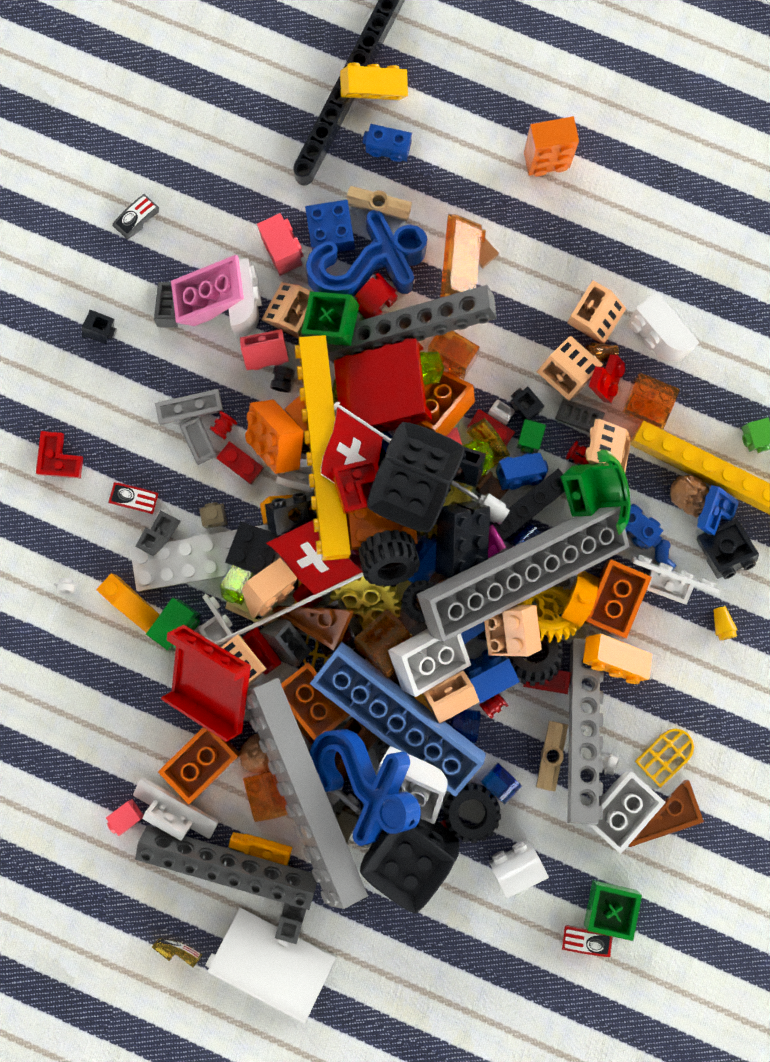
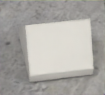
[488,400,515,426]

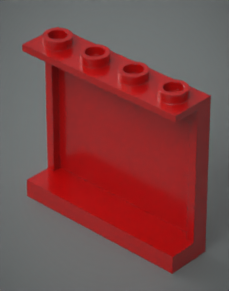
[334,338,432,432]
[161,625,251,742]

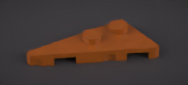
[272,605,354,650]
[628,780,704,847]

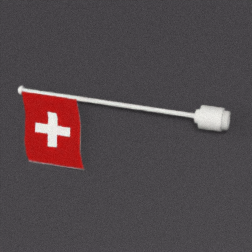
[321,402,510,524]
[205,520,363,645]

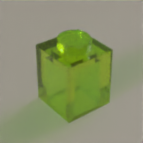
[220,565,253,605]

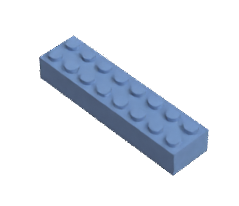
[310,642,486,797]

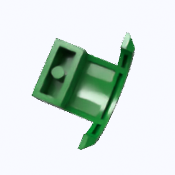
[561,450,631,535]

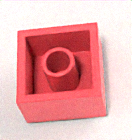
[257,213,304,276]

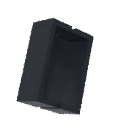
[436,501,490,578]

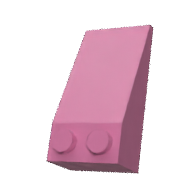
[171,255,244,326]

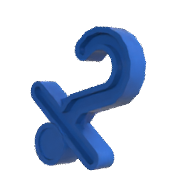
[306,210,428,296]
[310,729,421,846]

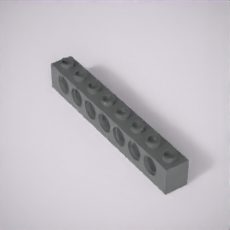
[327,285,497,364]
[135,825,317,910]

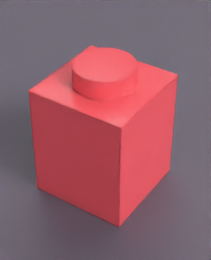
[106,799,144,836]

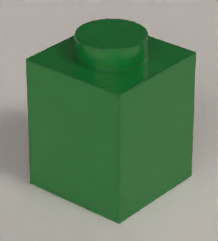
[516,419,546,454]

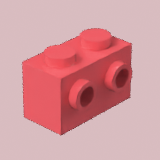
[240,329,289,370]

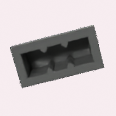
[259,619,312,667]

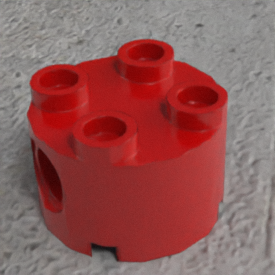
[355,273,398,319]

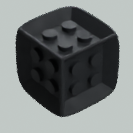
[367,422,464,532]
[360,818,460,914]

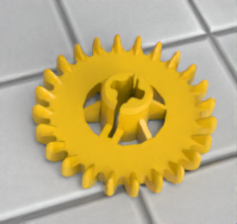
[517,587,581,643]

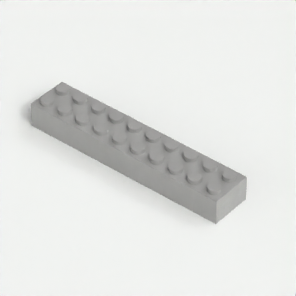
[417,507,630,642]
[245,678,368,909]

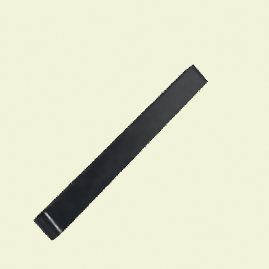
[293,0,405,185]

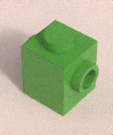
[741,417,770,453]

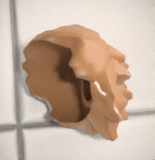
[670,475,709,518]
[239,734,269,773]

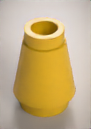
[713,606,738,641]

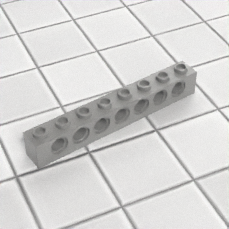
[567,639,604,825]

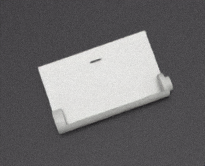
[205,908,336,1023]

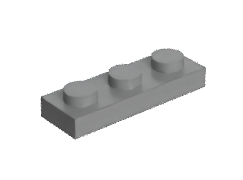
[155,389,224,425]

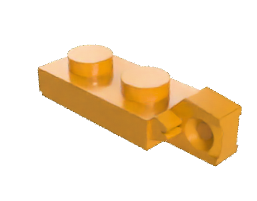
[228,832,293,866]

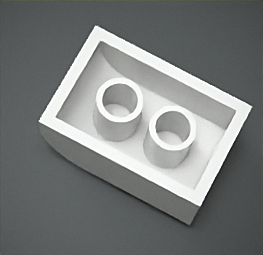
[229,259,262,337]
[628,292,699,361]
[388,629,471,697]
[376,746,447,824]
[588,771,666,854]
[489,841,549,899]

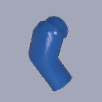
[654,539,677,570]

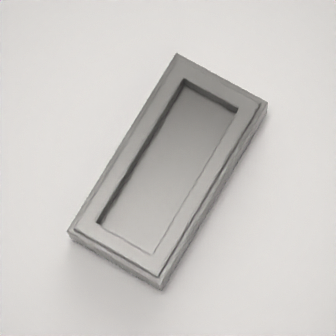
[179,417,217,465]

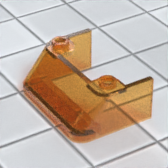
[440,214,486,317]

